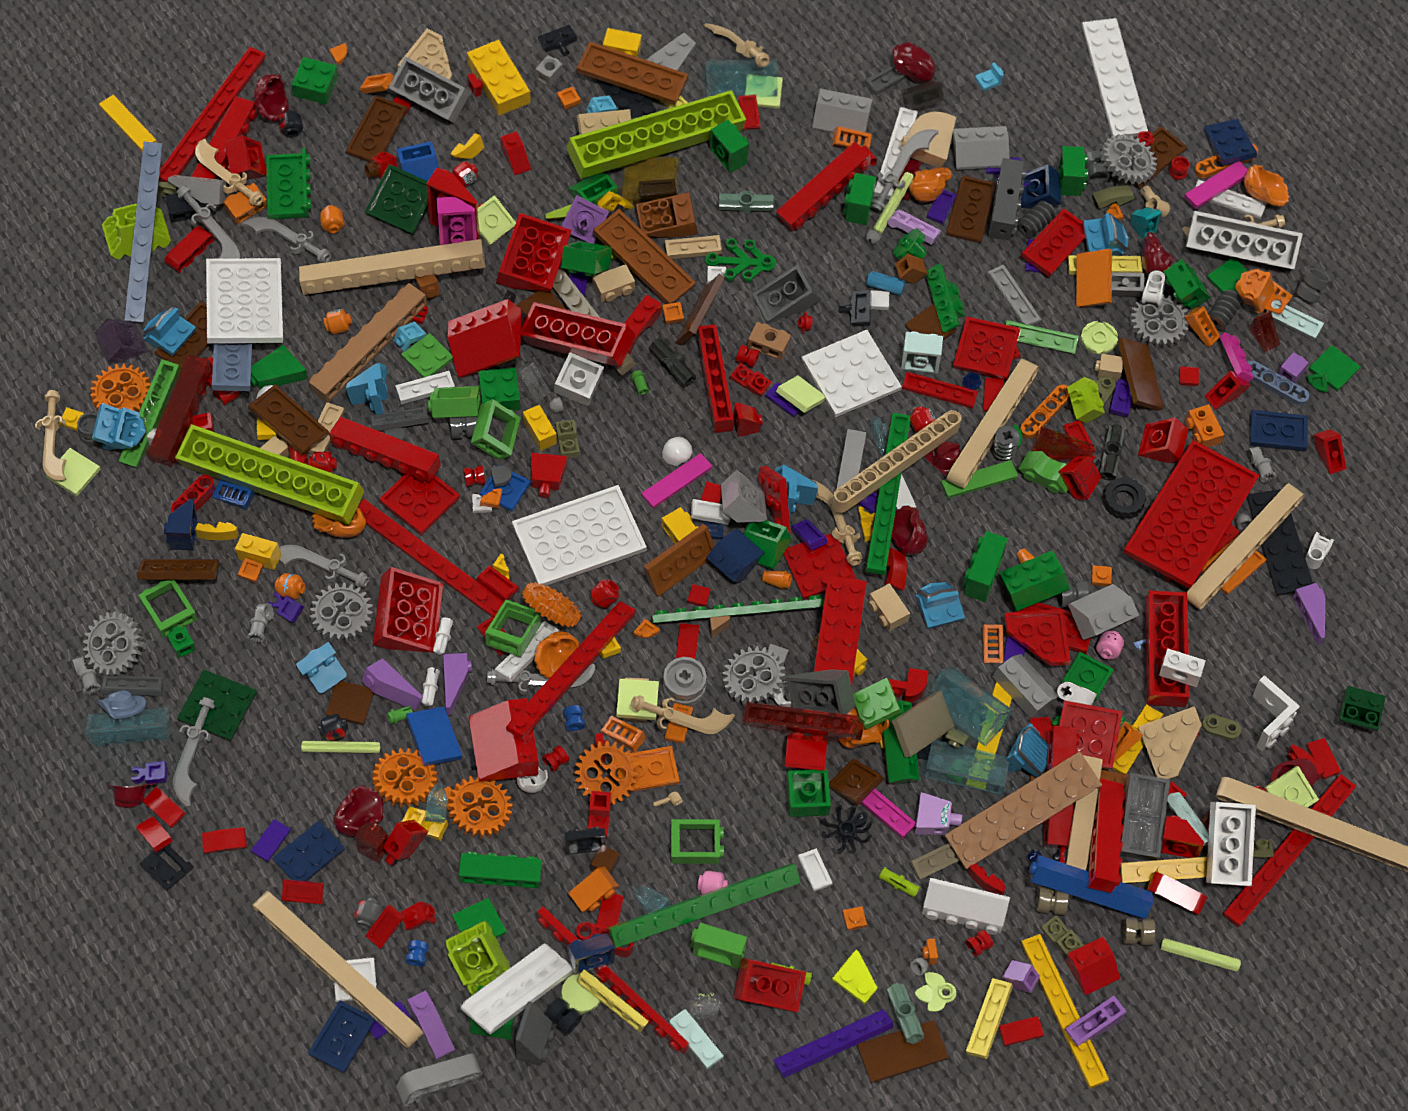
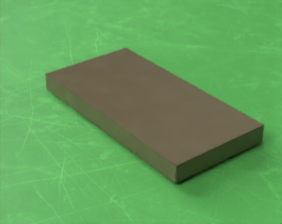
[892,691,954,758]

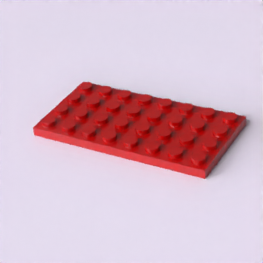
[1123,440,1260,589]

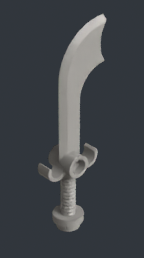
[871,129,939,212]
[176,185,240,259]
[240,217,331,263]
[279,545,369,588]
[487,663,595,695]
[173,697,215,807]

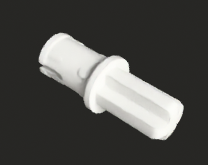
[433,618,453,655]
[421,668,440,706]

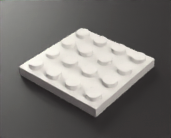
[801,330,902,417]

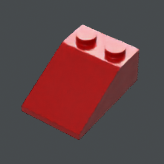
[733,958,807,1012]

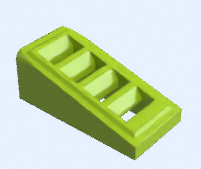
[544,204,572,219]

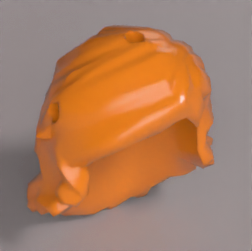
[1244,164,1290,207]
[909,167,952,203]
[312,508,366,538]
[534,631,580,678]

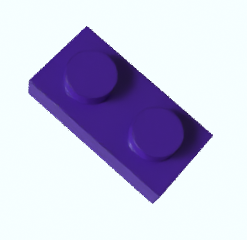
[1110,379,1132,418]
[765,382,801,418]

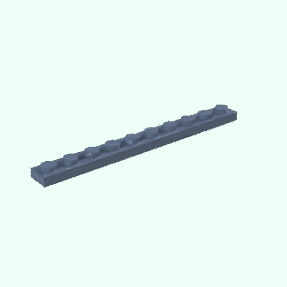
[124,141,162,323]

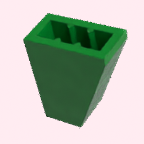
[251,345,307,390]

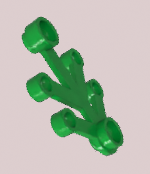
[705,238,776,283]

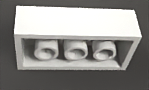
[1206,802,1256,886]

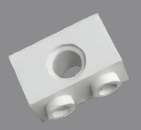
[1159,649,1206,687]

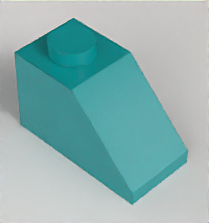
[1130,207,1162,239]

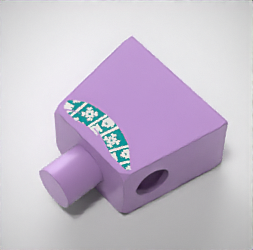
[915,793,962,835]

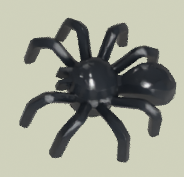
[822,804,873,854]

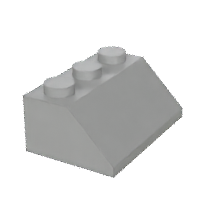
[812,89,872,139]
[952,126,1009,170]
[721,470,767,522]
[1068,584,1139,640]
[993,654,1060,718]

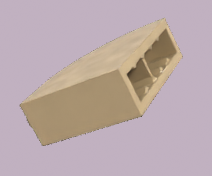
[900,112,956,168]

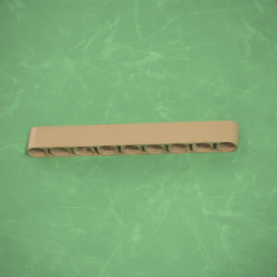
[947,359,1039,488]
[832,410,961,513]
[1187,483,1304,610]

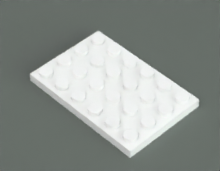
[206,258,283,343]
[512,485,647,586]

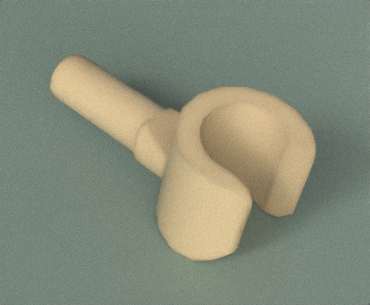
[653,792,683,807]

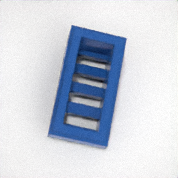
[212,480,255,511]

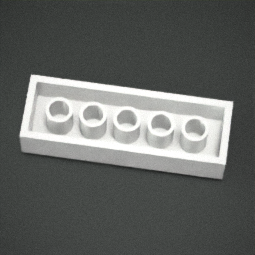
[1186,211,1303,269]

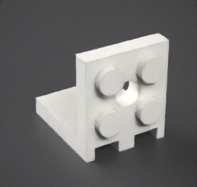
[1253,675,1300,751]

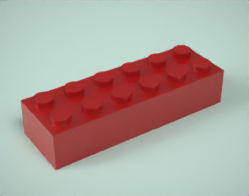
[521,302,635,367]
[814,575,867,686]
[1145,590,1190,707]

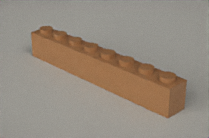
[309,283,427,403]

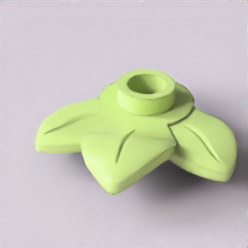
[915,972,956,1012]

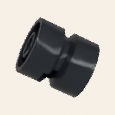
[545,997,583,1036]

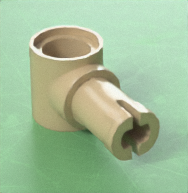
[1140,186,1170,217]

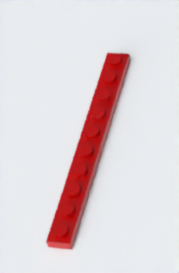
[159,47,266,182]
[357,499,504,618]
[506,601,636,740]
[1223,774,1357,928]
[537,907,689,1054]

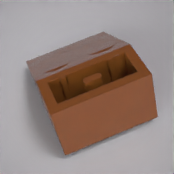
[636,192,698,237]

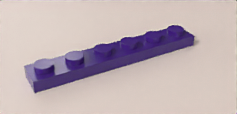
[773,1009,894,1078]

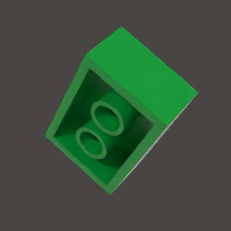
[962,531,1008,603]
[999,550,1070,611]

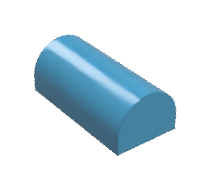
[866,271,906,296]

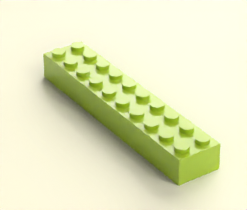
[566,90,746,179]
[175,424,365,525]

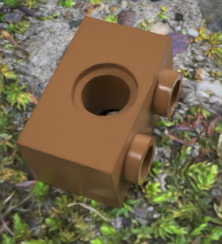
[748,322,791,361]

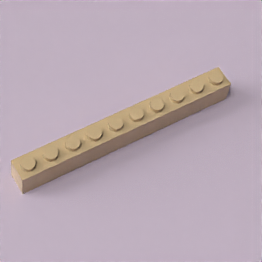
[299,239,485,295]

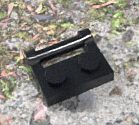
[139,844,194,892]

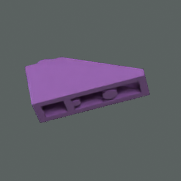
[1293,583,1325,646]
[443,653,472,715]
[361,658,423,710]
[407,990,455,1059]
[1065,996,1127,1046]

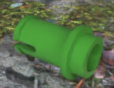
[631,370,650,395]
[387,705,413,724]

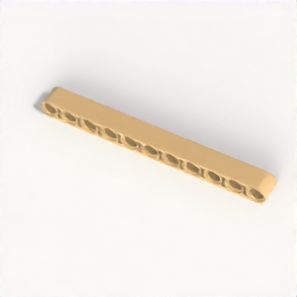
[1216,777,1408,872]
[252,891,423,1049]

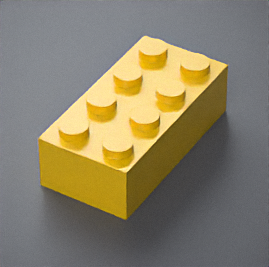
[467,40,530,116]

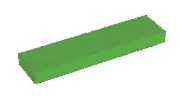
[1006,320,1079,354]
[941,460,1018,499]

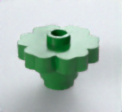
[893,228,927,260]

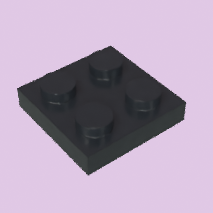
[564,827,606,855]

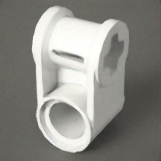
[1142,271,1165,306]
[1305,532,1334,569]
[1057,682,1097,705]

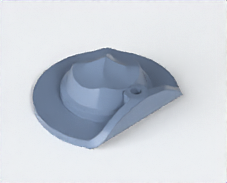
[97,690,146,719]

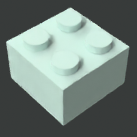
[901,332,943,373]

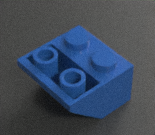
[397,141,439,181]

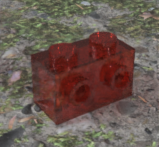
[355,822,388,864]

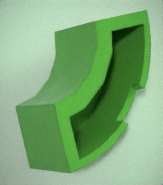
[1018,451,1068,493]

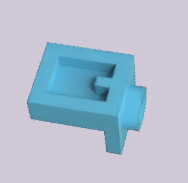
[975,62,1004,92]
[586,96,617,113]
[394,322,426,352]

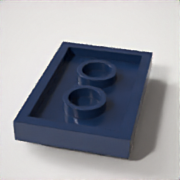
[1204,118,1257,165]
[1250,410,1308,451]
[272,820,345,881]
[308,1000,376,1074]

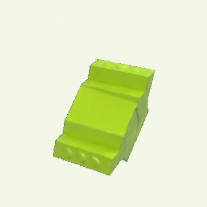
[102,203,171,259]
[446,921,510,996]

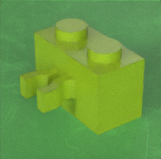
[1067,377,1105,423]

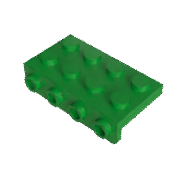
[266,148,312,219]

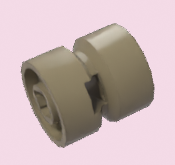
[1037,886,1069,916]
[1123,918,1155,946]

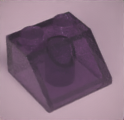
[94,318,149,363]

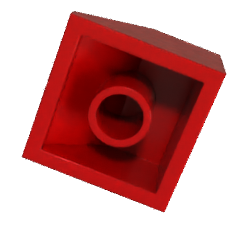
[224,135,267,179]
[1138,417,1189,463]
[785,732,827,771]
[1161,816,1204,858]
[1065,937,1121,996]

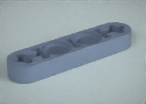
[1248,361,1309,406]

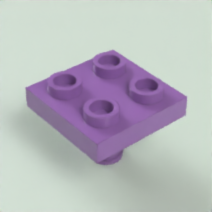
[561,195,609,243]

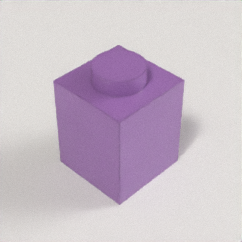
[1278,352,1309,383]
[1003,960,1040,993]

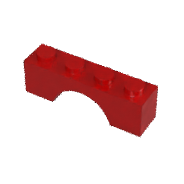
[624,295,662,355]

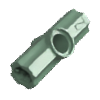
[719,191,774,213]
[887,983,924,1044]

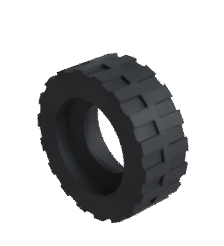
[1103,477,1146,520]

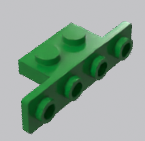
[926,263,965,333]

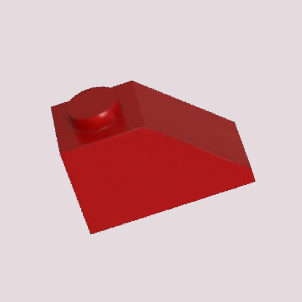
[500,131,531,176]
[1205,371,1251,410]
[734,403,763,437]
[1314,429,1347,474]

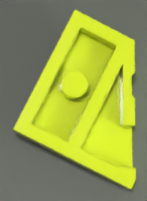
[832,950,877,1005]

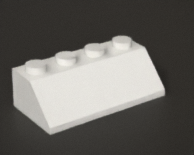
[922,878,1010,935]

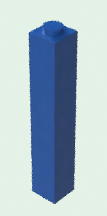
[1029,855,1153,919]

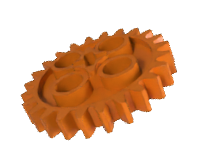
[90,363,151,412]
[522,582,582,627]
[574,740,639,805]
[372,748,437,808]
[447,776,513,839]

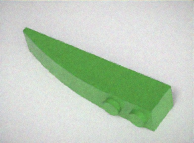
[119,359,183,468]

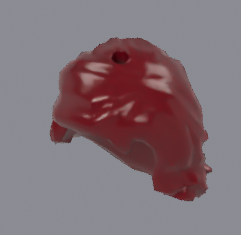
[892,42,936,83]
[254,74,289,122]
[1141,232,1174,278]
[891,505,928,555]
[333,785,384,836]

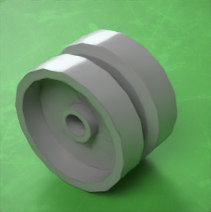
[663,657,707,706]

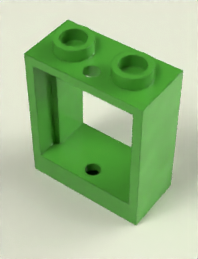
[428,386,481,418]
[471,400,521,460]
[138,579,197,638]
[485,600,541,657]
[671,819,724,864]
[690,923,747,969]

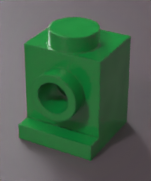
[167,626,196,659]

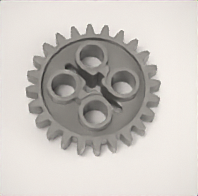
[1100,134,1157,185]
[1129,294,1189,349]
[310,583,374,643]
[83,612,143,676]
[723,646,786,706]

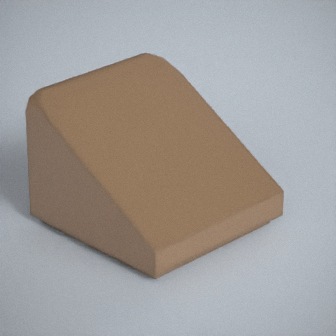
[710,616,730,638]

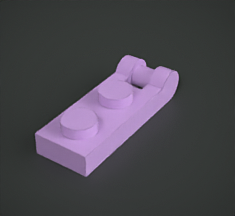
[888,210,941,245]

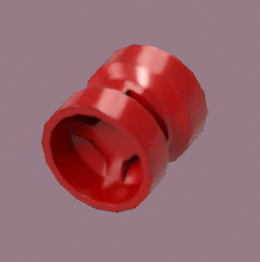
[1169,156,1190,180]
[736,344,760,368]
[464,465,485,487]
[542,745,570,772]
[965,929,994,957]

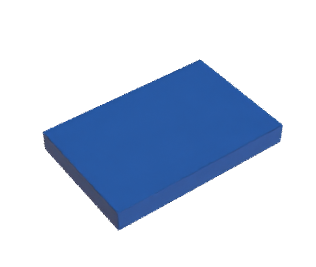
[406,706,462,766]

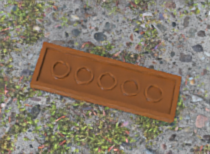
[576,42,689,105]
[593,209,696,304]

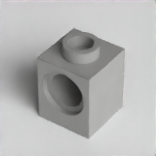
[535,55,562,87]

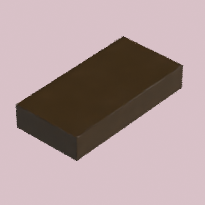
[639,179,677,200]

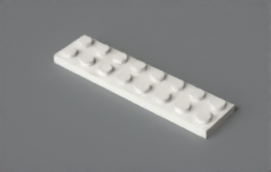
[1082,18,1148,137]

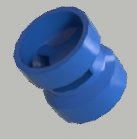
[563,705,585,731]
[405,940,429,967]

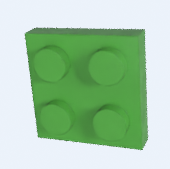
[401,333,453,378]
[853,678,902,729]

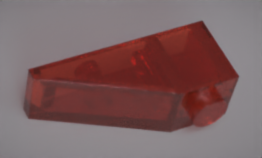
[1032,426,1094,460]

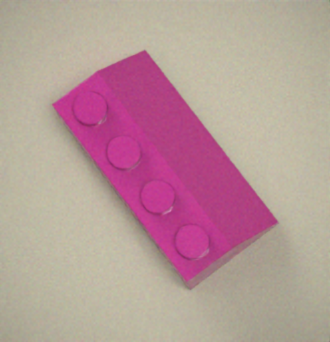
[437,197,477,245]

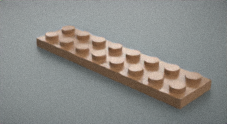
[945,752,1102,870]

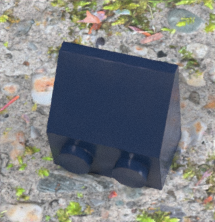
[1020,164,1061,209]
[164,499,197,551]
[706,528,765,582]
[568,934,615,975]

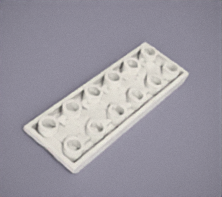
[461,944,574,1034]

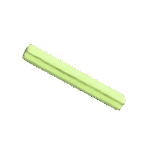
[874,172,913,234]
[301,741,380,753]
[1161,938,1241,971]

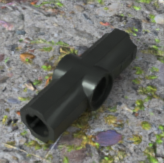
[649,338,696,387]
[1100,424,1125,481]

